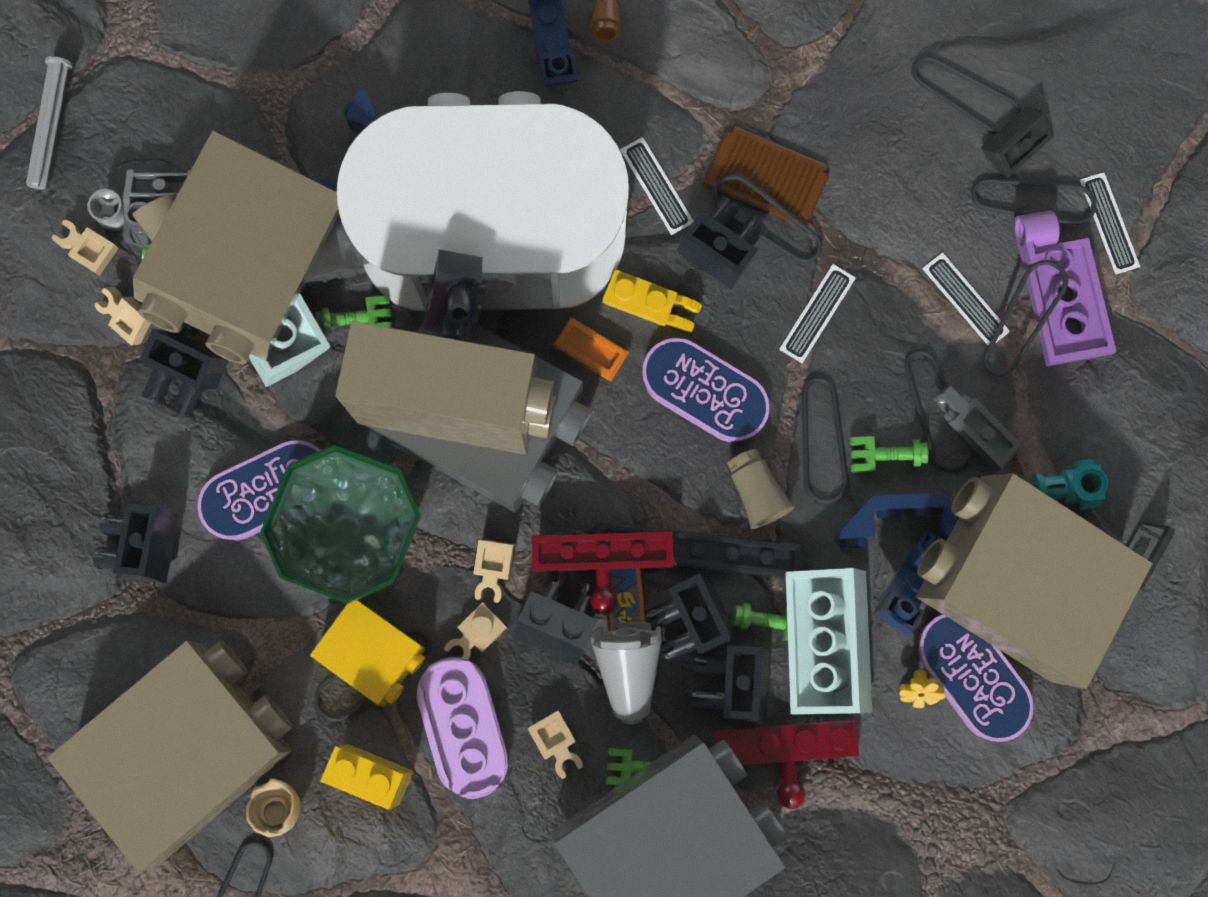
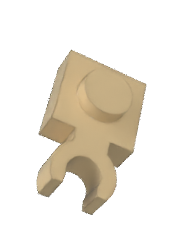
[51,220,119,276]
[94,287,151,345]
[473,539,515,603]
[444,602,507,660]
[527,710,583,779]

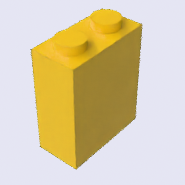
[310,600,426,707]
[320,744,414,810]

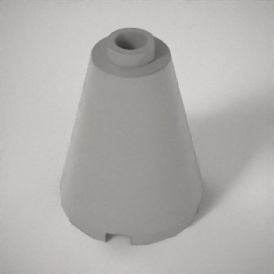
[591,622,662,724]

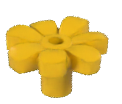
[899,670,945,708]

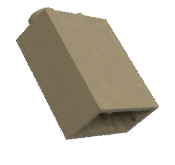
[133,130,339,364]
[335,321,556,455]
[916,473,1153,689]
[47,640,293,873]

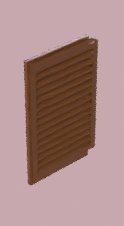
[702,126,829,226]

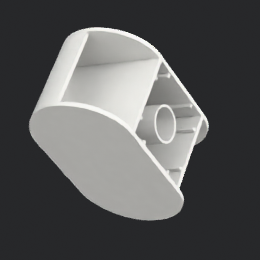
[337,91,629,311]

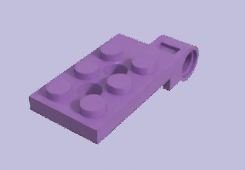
[1014,210,1116,366]

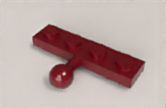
[531,532,673,615]
[713,720,859,809]

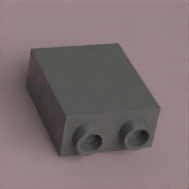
[367,319,593,513]
[551,735,788,897]

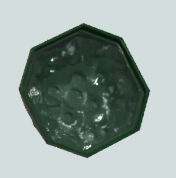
[260,445,421,604]

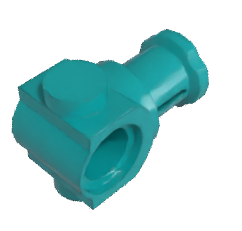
[1031,460,1108,511]

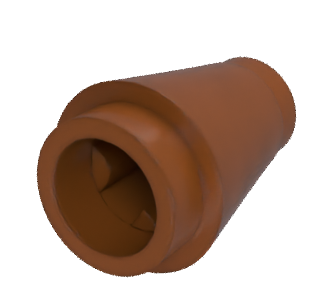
[589,0,622,42]

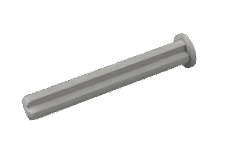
[26,56,73,190]

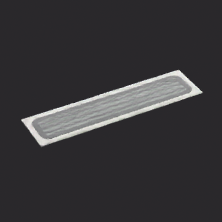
[620,137,694,235]
[1080,172,1140,275]
[922,253,1010,345]
[779,264,856,363]

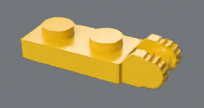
[602,269,702,332]

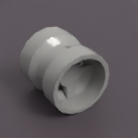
[87,189,124,232]

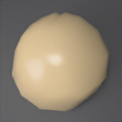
[246,779,301,837]

